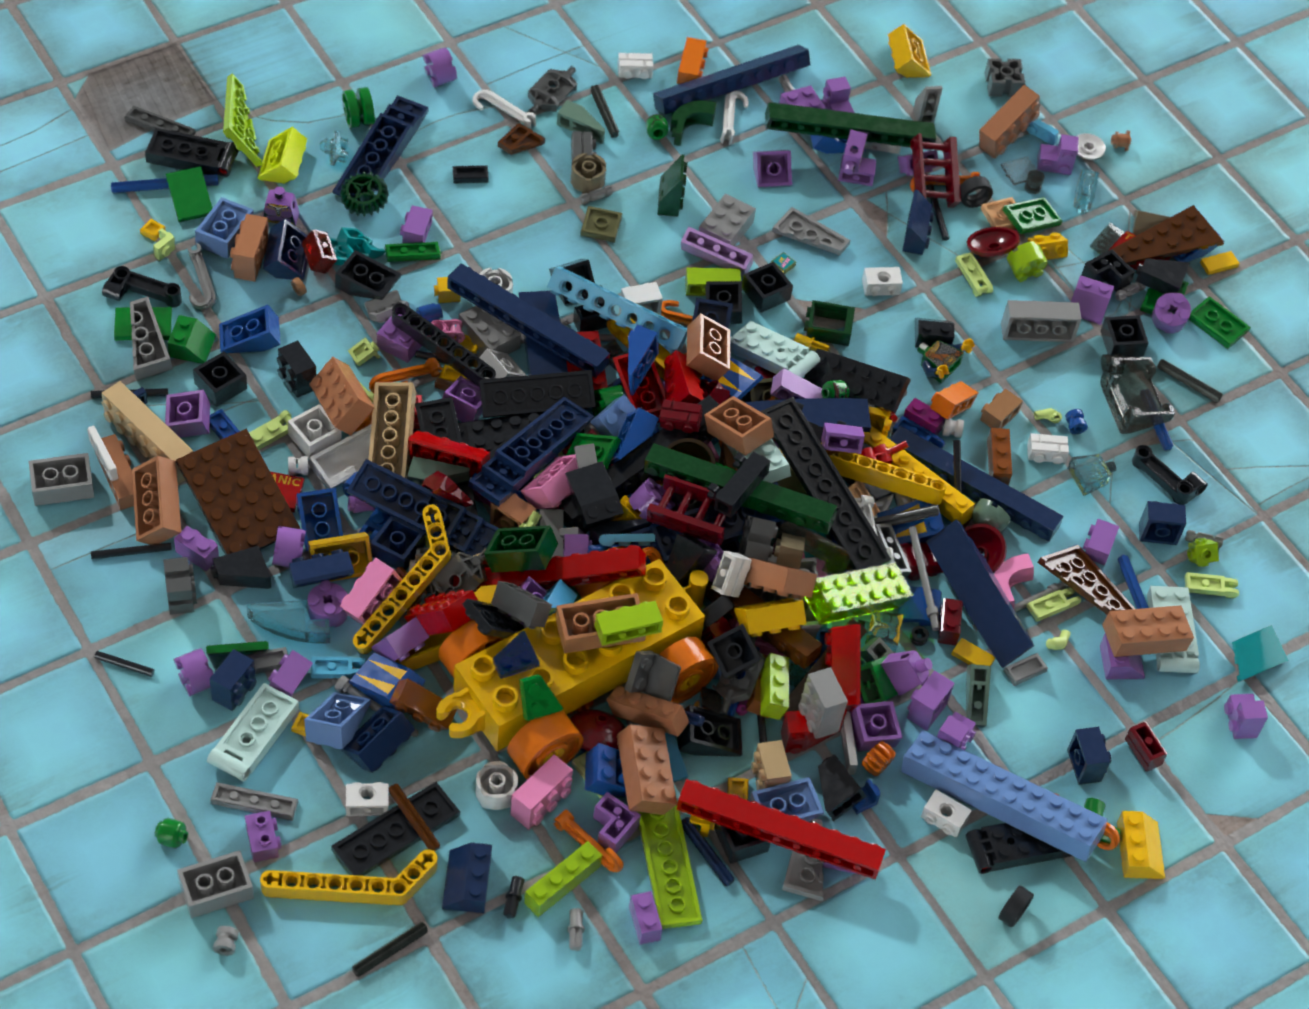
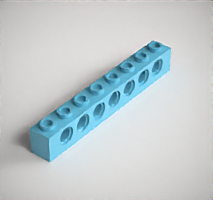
[547,266,687,352]

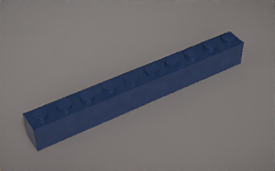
[653,45,811,115]
[447,263,610,378]
[890,426,1064,542]

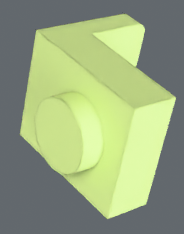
[153,228,175,261]

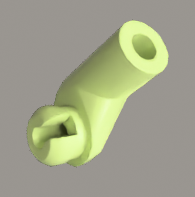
[519,511,542,527]
[1046,629,1071,650]

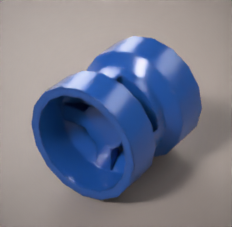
[1065,409,1088,435]

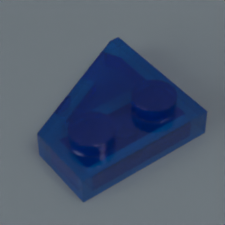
[493,630,540,679]

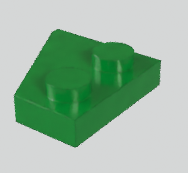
[519,674,563,721]

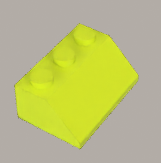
[257,126,307,184]

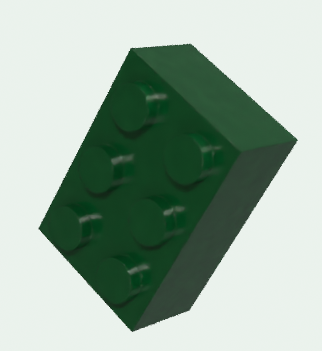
[484,525,558,573]

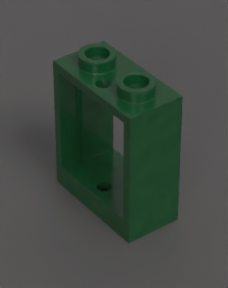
[804,300,855,346]

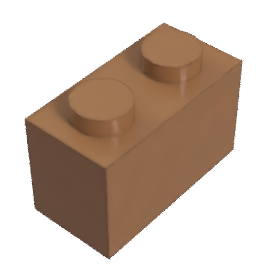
[980,388,1023,428]

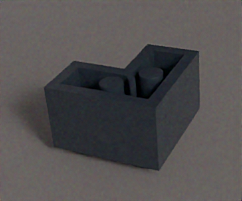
[1081,249,1135,292]
[573,285,615,332]

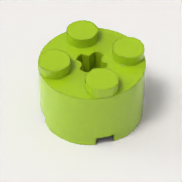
[1007,241,1048,282]

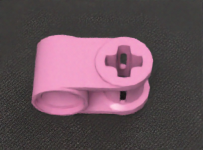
[428,319,465,343]

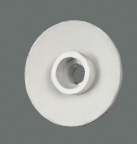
[1077,133,1106,160]

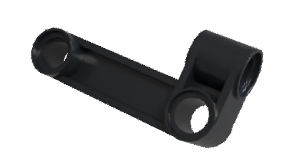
[102,266,182,307]
[1132,445,1208,505]

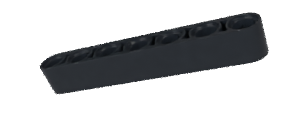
[392,303,496,387]

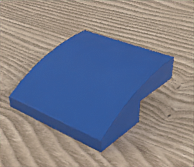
[897,586,942,626]

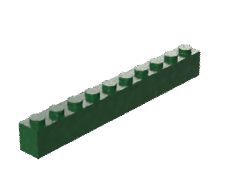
[765,102,937,150]
[644,443,837,535]

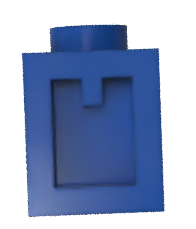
[852,779,880,814]

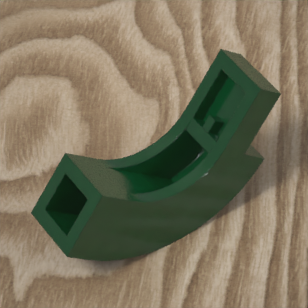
[670,100,717,146]

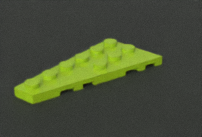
[223,73,262,167]

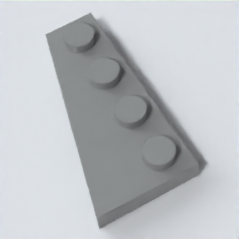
[772,207,850,255]
[782,818,824,901]

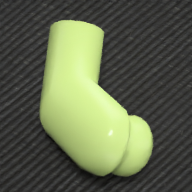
[1034,408,1062,423]

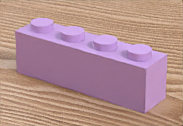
[681,226,753,277]
[771,368,823,400]

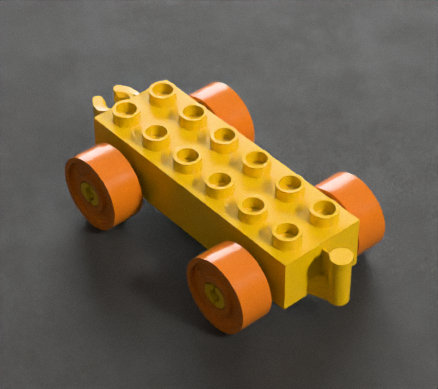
[436,546,718,780]

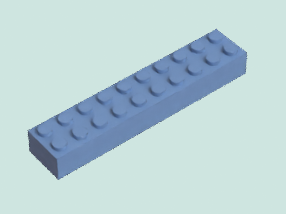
[901,731,1108,862]

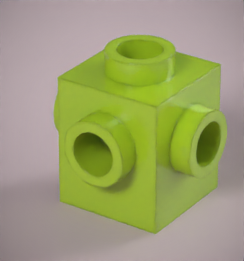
[1187,538,1219,567]

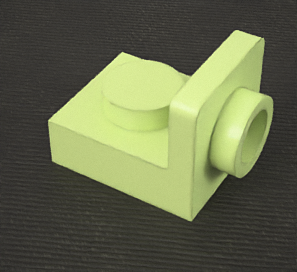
[348,337,381,366]

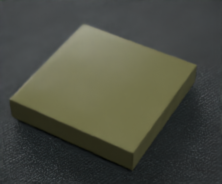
[580,206,622,243]

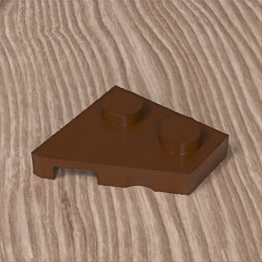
[497,123,545,155]

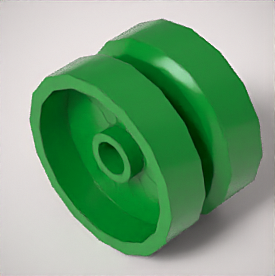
[342,87,375,128]

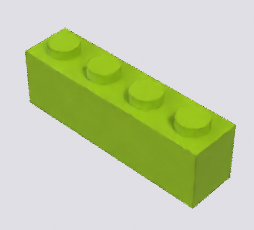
[524,841,602,917]

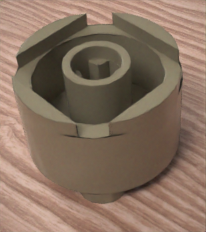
[570,153,606,194]

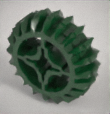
[340,171,389,217]

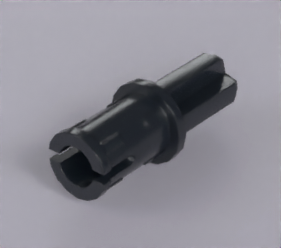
[503,876,525,918]

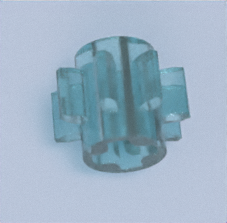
[789,662,806,687]

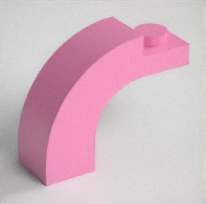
[994,554,1034,608]

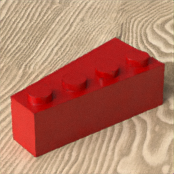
[664,350,704,404]

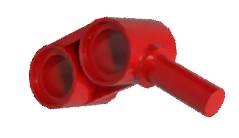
[856,440,909,464]

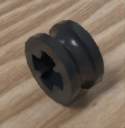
[910,626,929,646]

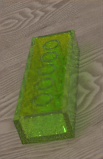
[805,562,914,625]

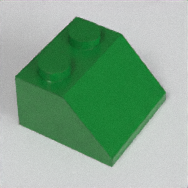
[167,315,216,364]

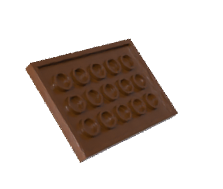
[176,428,301,555]

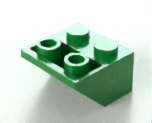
[860,656,898,704]

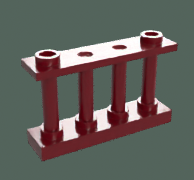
[910,133,961,208]
[647,474,738,546]

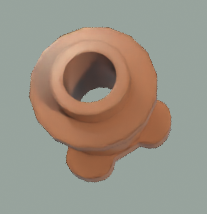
[1111,131,1131,151]

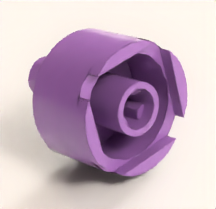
[422,47,457,87]
[1152,293,1191,334]
[629,478,675,524]
[272,526,306,567]
[307,580,348,629]
[173,648,213,697]

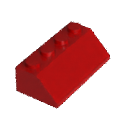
[613,354,665,423]
[408,431,490,477]
[824,624,860,712]

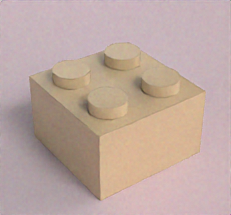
[751,740,792,790]

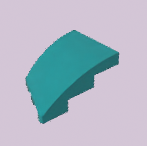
[319,227,385,265]
[1232,625,1289,682]

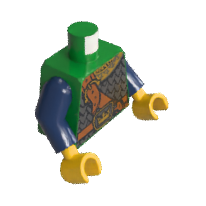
[917,339,975,384]

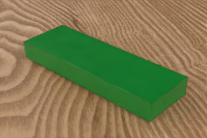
[384,242,441,262]

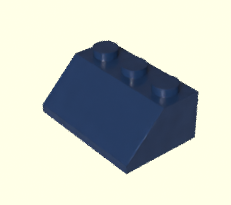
[902,190,934,255]
[263,219,311,281]
[288,549,354,588]
[341,706,416,773]
[442,842,492,914]

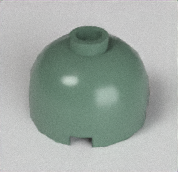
[972,498,1011,533]

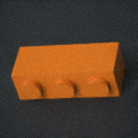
[677,37,709,84]
[930,381,979,420]

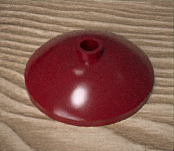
[967,227,1020,258]
[964,523,1007,573]
[570,709,626,751]

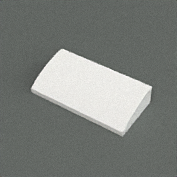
[308,424,371,488]

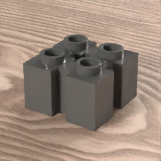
[984,58,1025,97]
[737,515,778,561]
[163,557,197,615]

